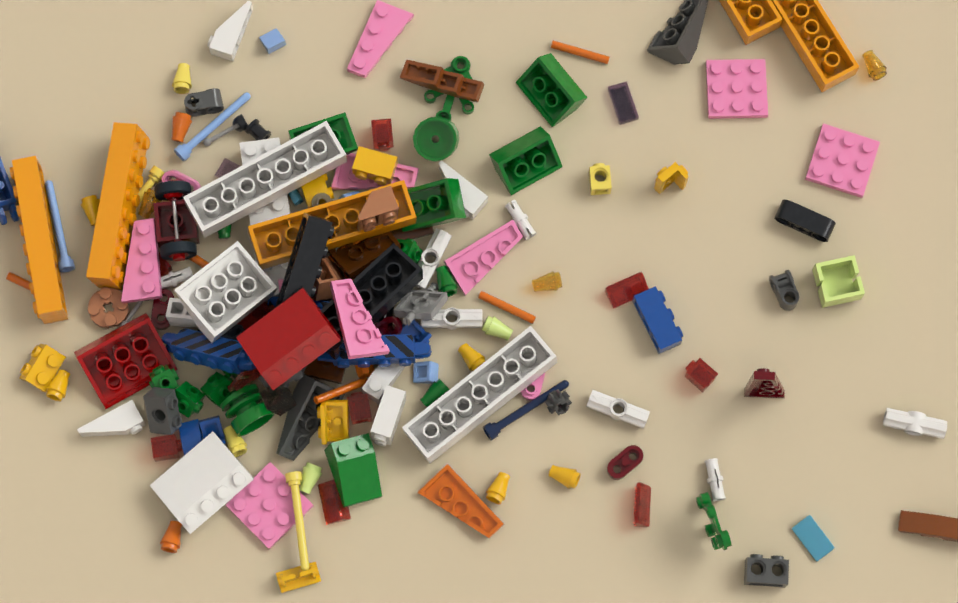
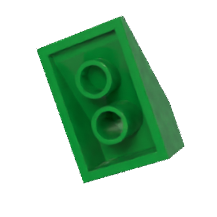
[288,112,358,155]
[402,178,466,232]
[324,433,382,508]

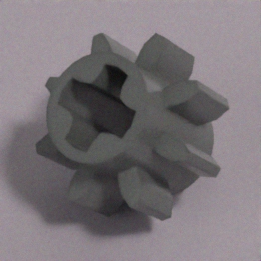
[545,389,572,415]

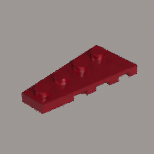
[744,368,785,398]

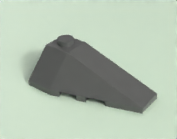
[647,0,708,65]
[276,374,345,461]

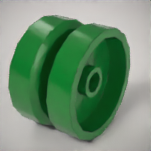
[413,116,459,161]

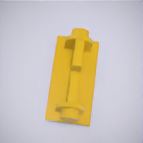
[276,561,321,593]

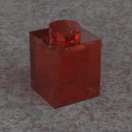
[371,118,394,151]
[685,358,718,393]
[347,392,372,425]
[151,434,183,462]

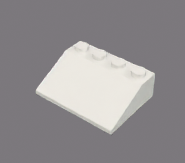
[174,241,278,343]
[150,431,254,534]

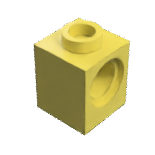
[588,163,612,195]

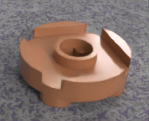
[88,287,129,329]

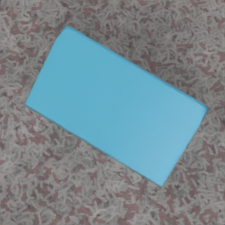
[792,515,835,562]

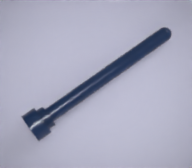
[482,380,569,441]

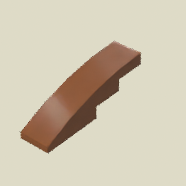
[400,60,484,102]
[898,510,958,542]

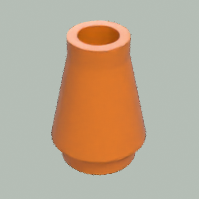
[171,112,192,143]
[160,521,182,553]

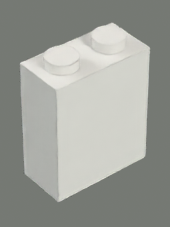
[370,385,406,447]

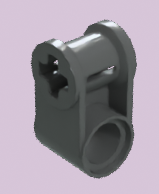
[184,88,224,117]
[769,270,799,311]

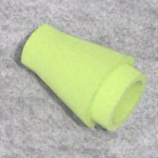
[481,316,513,341]
[299,462,322,494]

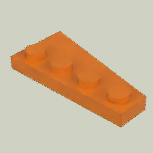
[418,464,504,538]

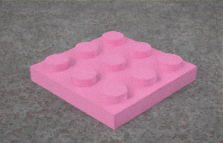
[706,59,768,119]
[805,123,880,198]
[226,462,314,550]

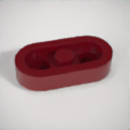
[151,289,174,330]
[375,316,403,335]
[607,445,644,480]

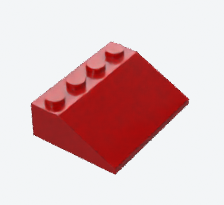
[236,287,341,390]
[74,313,178,409]

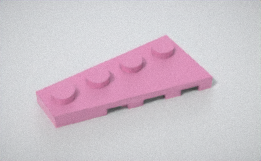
[347,0,414,78]
[331,153,419,190]
[121,218,162,304]
[444,220,523,295]
[330,279,390,359]

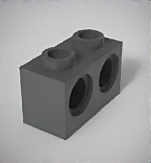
[744,554,789,587]

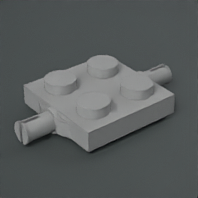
[394,283,448,325]

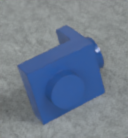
[400,320,432,343]
[199,415,226,444]

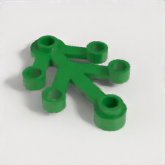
[424,56,474,121]
[696,492,732,550]

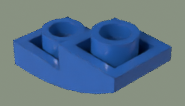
[179,419,202,455]

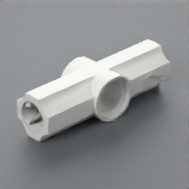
[415,228,452,290]
[421,307,483,330]
[586,390,650,429]
[883,408,947,439]

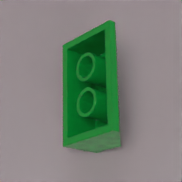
[515,53,588,127]
[489,126,563,195]

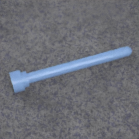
[174,92,251,161]
[45,180,75,272]

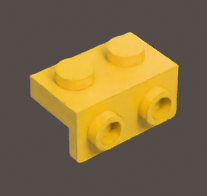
[654,162,689,194]
[19,344,66,392]
[317,400,349,445]

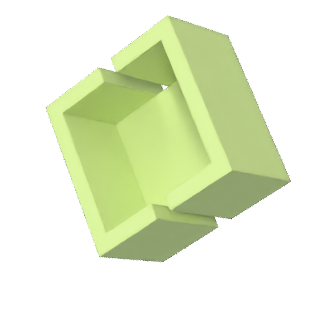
[812,255,865,308]

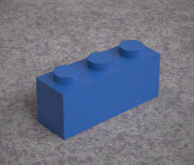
[632,286,683,354]

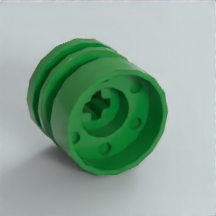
[220,384,274,437]

